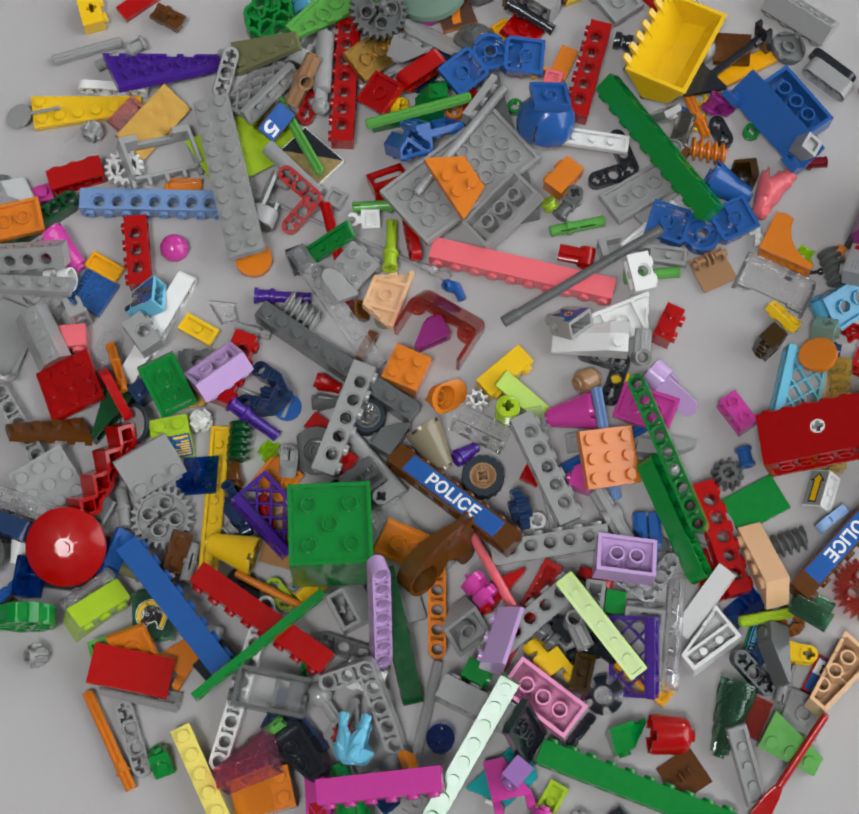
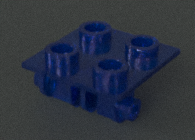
[176,456,219,496]

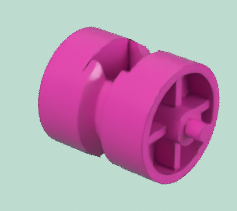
[460,570,499,608]

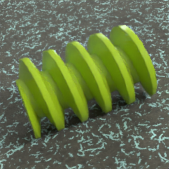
[494,395,520,429]

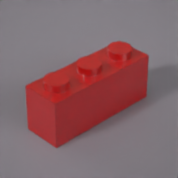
[45,155,108,198]

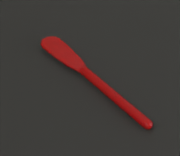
[749,713,829,814]

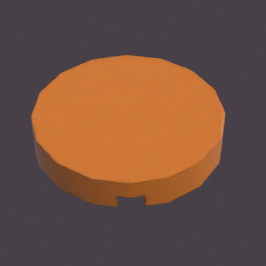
[235,245,273,278]
[799,337,838,373]

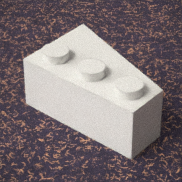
[680,606,742,677]

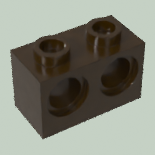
[752,321,788,362]

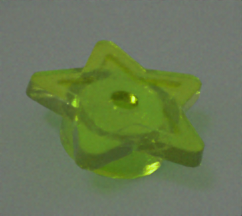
[798,244,815,263]
[257,440,280,462]

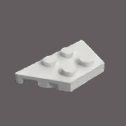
[592,291,649,340]

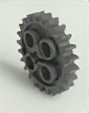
[348,0,407,42]

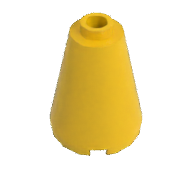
[204,533,261,575]

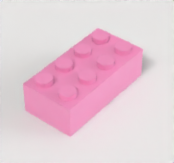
[508,656,588,741]

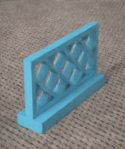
[769,343,827,411]

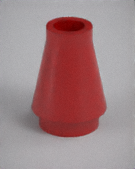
[313,373,342,394]

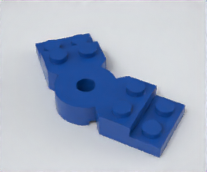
[437,33,546,95]
[643,194,761,255]

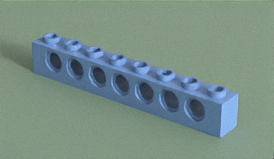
[79,188,219,220]

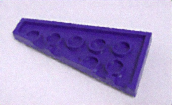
[102,53,223,93]

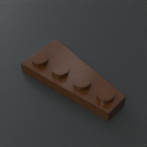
[5,418,93,446]

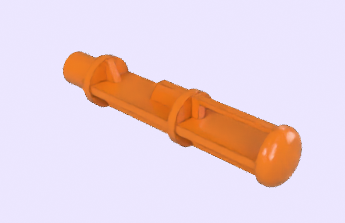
[105,342,128,393]

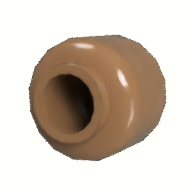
[572,367,601,394]

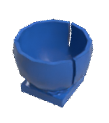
[516,82,575,147]

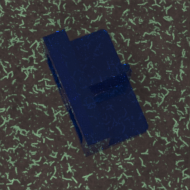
[10,555,45,599]
[723,587,765,629]

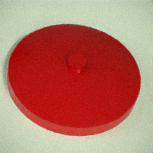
[25,506,107,587]

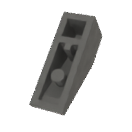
[757,620,792,689]

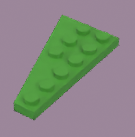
[285,0,379,39]

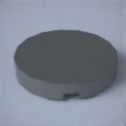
[771,31,806,65]

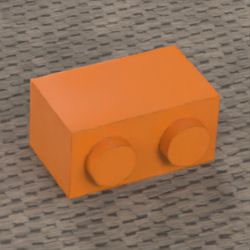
[543,156,584,201]

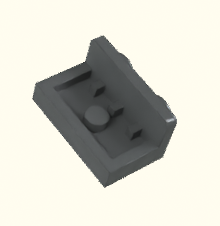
[338,456,387,491]

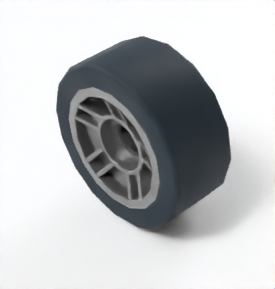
[349,398,386,437]

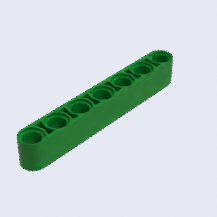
[637,454,712,585]

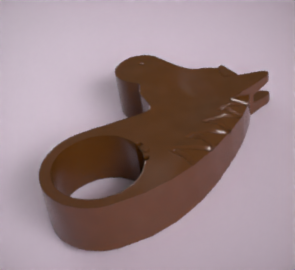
[397,511,475,596]

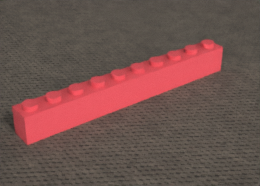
[429,238,617,306]

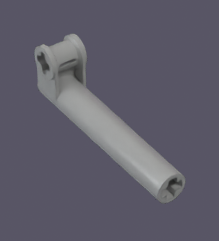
[338,419,408,511]

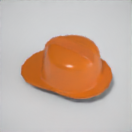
[425,379,467,414]

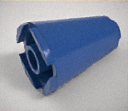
[703,160,753,203]

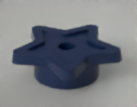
[751,642,765,667]

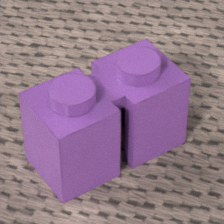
[499,754,534,792]

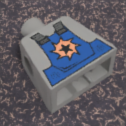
[545,307,593,340]

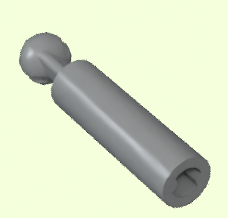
[312,30,335,116]

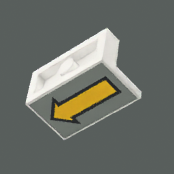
[801,470,841,514]

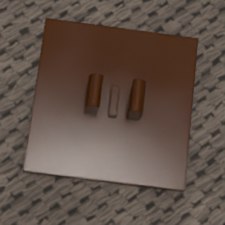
[656,748,713,793]

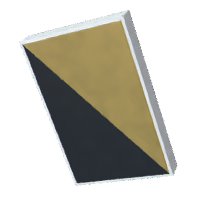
[282,127,345,186]

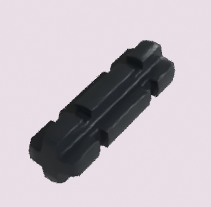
[566,712,596,747]

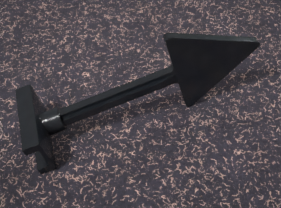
[683,19,773,97]

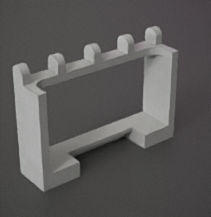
[116,124,203,190]

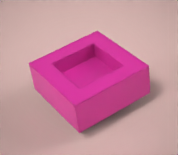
[32,183,54,206]

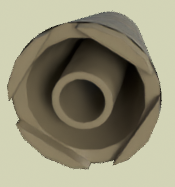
[405,416,453,471]

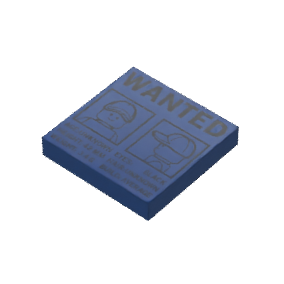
[67,268,120,318]

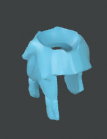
[332,711,375,766]

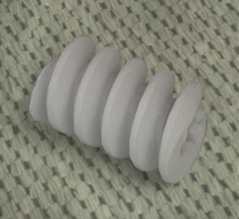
[281,291,321,330]

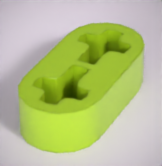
[266,578,294,612]

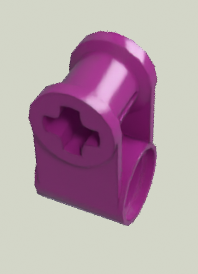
[701,91,736,117]

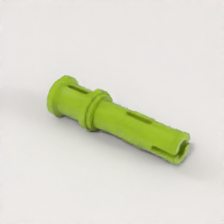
[381,219,399,273]

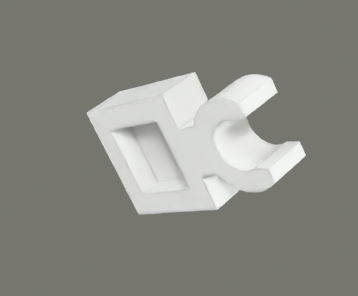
[348,208,381,229]

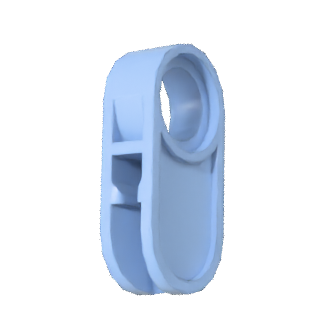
[814,504,850,534]

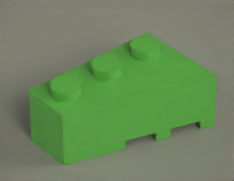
[755,709,823,776]

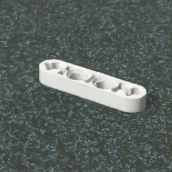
[78,79,149,98]

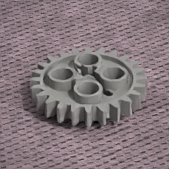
[130,486,195,550]

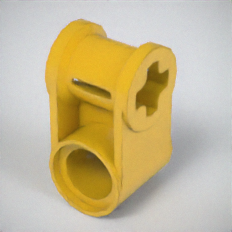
[789,641,818,666]

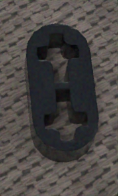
[708,116,733,148]

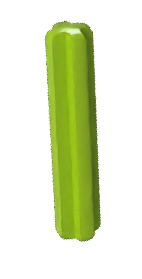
[738,607,795,627]

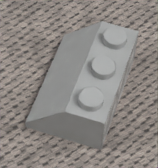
[16,304,71,372]
[113,433,187,501]

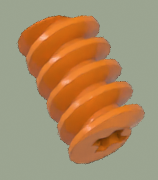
[688,137,728,165]

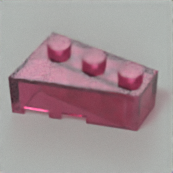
[213,728,283,795]

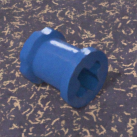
[734,446,756,469]

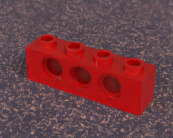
[121,214,153,292]
[209,329,260,408]

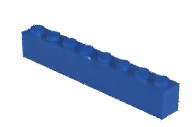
[116,536,233,675]

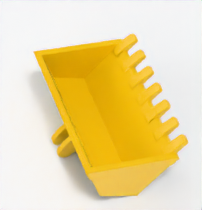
[622,0,727,104]

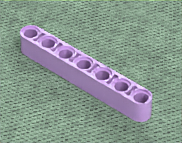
[366,555,393,668]

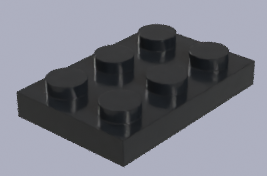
[502,698,547,764]

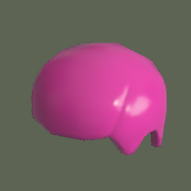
[160,234,189,262]

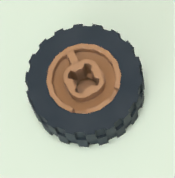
[461,455,504,500]

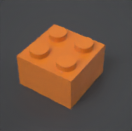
[381,343,432,398]

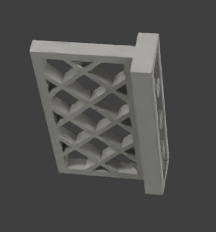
[228,60,296,125]

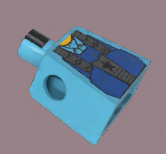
[125,275,167,317]

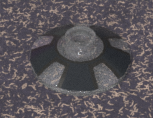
[584,675,624,716]

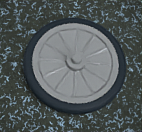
[120,403,149,444]

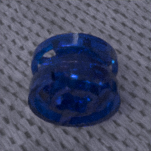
[426,724,455,754]

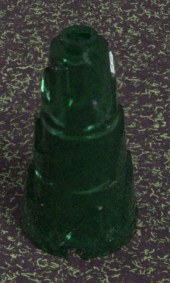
[710,676,759,759]

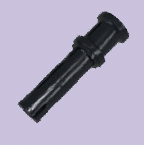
[503,0,556,35]

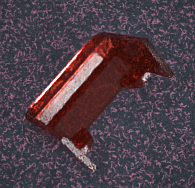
[394,290,485,371]

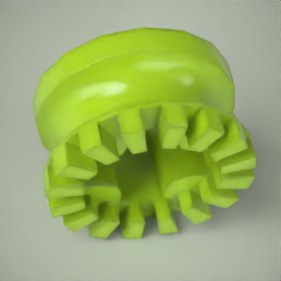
[540,196,559,213]

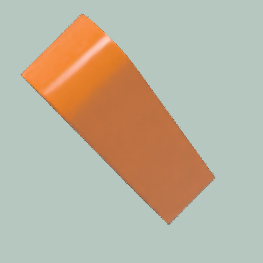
[428,568,446,661]

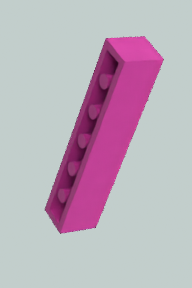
[315,765,445,810]

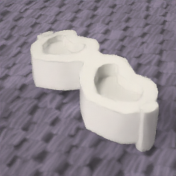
[749,222,763,247]

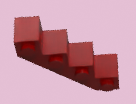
[66,422,137,516]

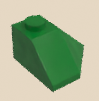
[415,80,451,111]
[605,718,646,759]

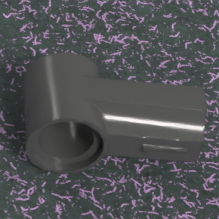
[93,497,117,531]

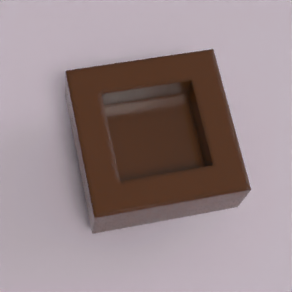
[349,299,369,322]

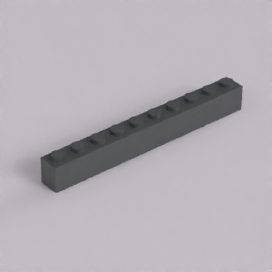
[254,300,420,424]

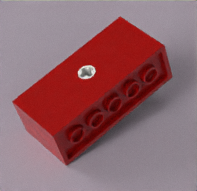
[756,391,859,477]

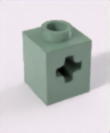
[810,316,841,343]

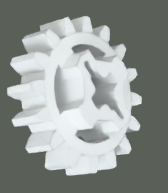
[104,151,145,189]

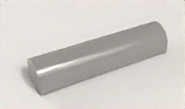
[262,141,325,202]

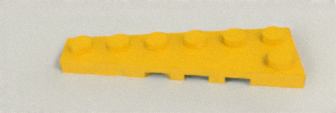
[31,96,143,132]

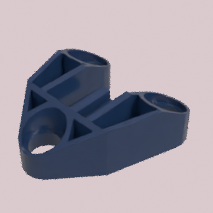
[237,361,293,417]

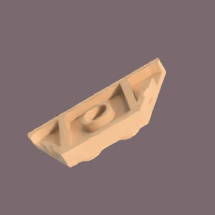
[362,271,415,331]

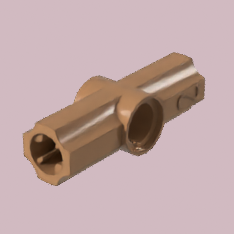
[285,52,322,108]

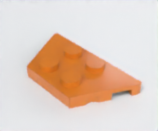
[423,156,485,221]

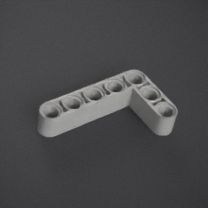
[0,383,46,461]
[318,656,406,755]

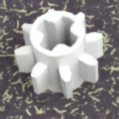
[466,389,489,413]
[189,408,213,433]

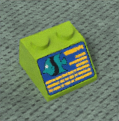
[149,413,195,459]

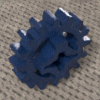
[507,487,533,531]

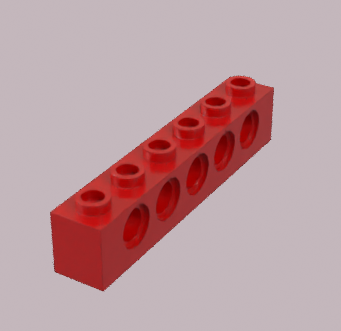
[568,19,612,125]
[692,479,753,600]

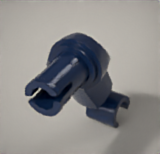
[221,480,253,536]

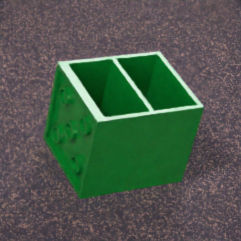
[287,481,373,588]

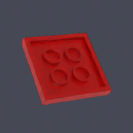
[36,349,106,420]

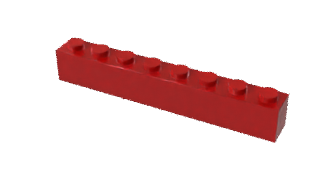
[189,561,335,676]

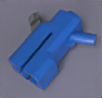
[631,512,673,563]

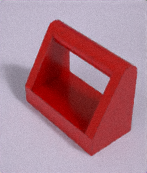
[365,163,405,201]

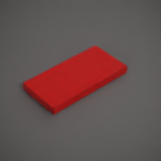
[86,642,175,700]

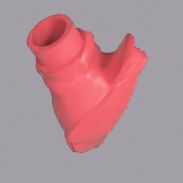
[752,167,797,220]

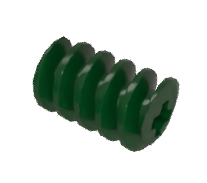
[226,420,253,463]

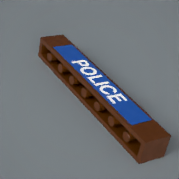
[386,443,522,557]
[789,507,859,604]

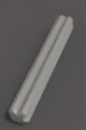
[52,37,122,65]

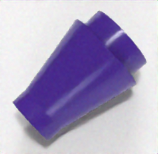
[451,442,480,467]

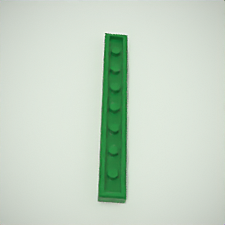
[191,589,325,702]

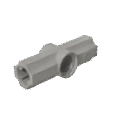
[589,488,634,537]

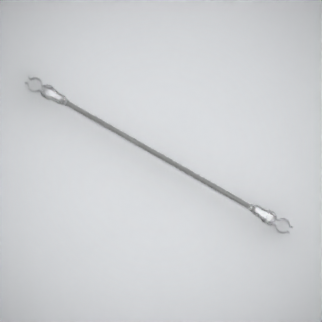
[252,189,452,281]

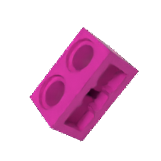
[716,390,757,437]

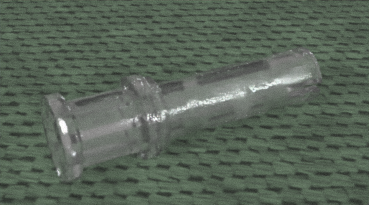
[59,568,115,612]

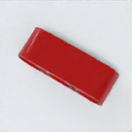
[395,48,447,92]

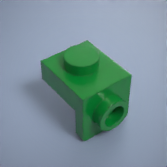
[147,744,175,780]

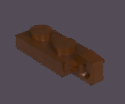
[161,529,193,583]

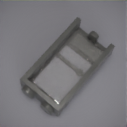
[227,665,311,721]

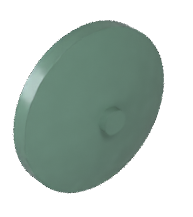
[401,0,465,22]

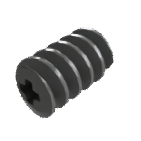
[817,246,844,288]
[769,526,808,558]

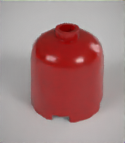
[646,714,695,755]

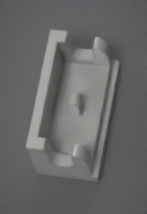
[62,296,94,326]

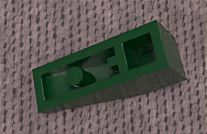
[91,386,135,445]

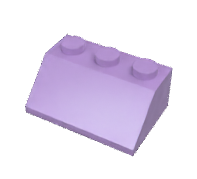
[184,341,254,403]
[592,532,657,586]
[477,606,524,676]

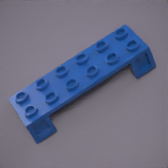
[721,70,825,174]

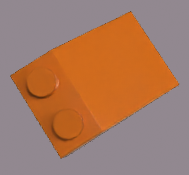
[229,764,298,814]

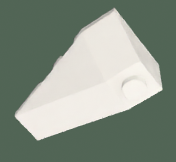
[551,321,630,359]

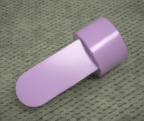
[643,359,698,416]

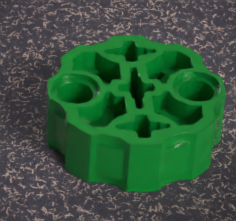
[243,0,295,39]
[0,601,56,633]

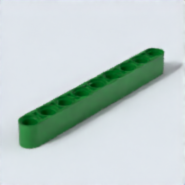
[628,374,709,534]

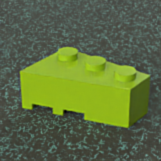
[63,578,131,642]

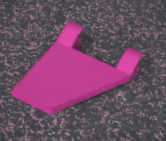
[483,757,536,814]

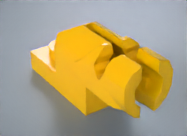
[522,638,572,684]

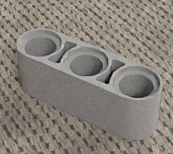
[802,57,855,102]

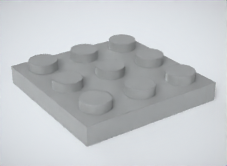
[8,444,83,519]

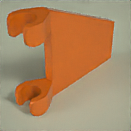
[160,639,199,692]

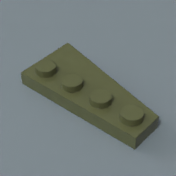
[230,31,302,76]

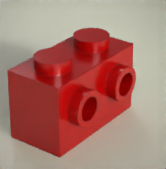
[651,302,686,349]

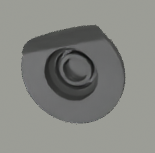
[454,23,494,49]
[296,427,339,475]

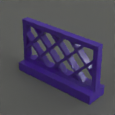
[229,470,289,560]
[609,615,659,700]

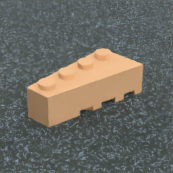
[735,522,790,610]
[804,630,859,718]

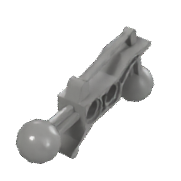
[307,682,402,775]

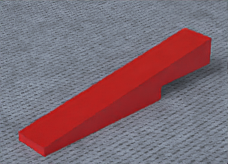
[504,558,563,672]

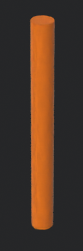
[234,570,303,607]

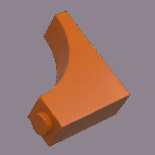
[757,211,814,278]

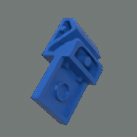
[384,116,464,161]

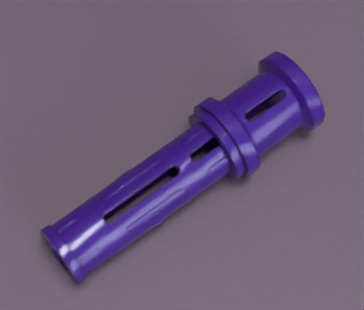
[254,287,311,305]
[225,396,281,441]

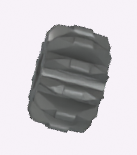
[710,458,744,492]

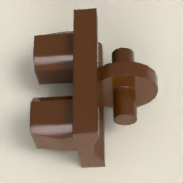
[149,2,187,33]

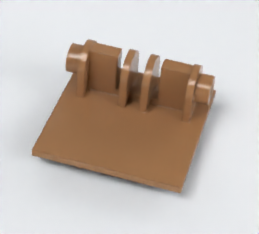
[687,247,738,293]

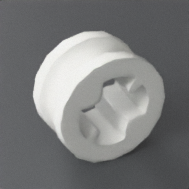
[529,512,546,531]

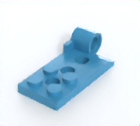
[807,283,859,330]

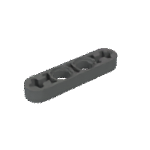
[315,632,388,667]

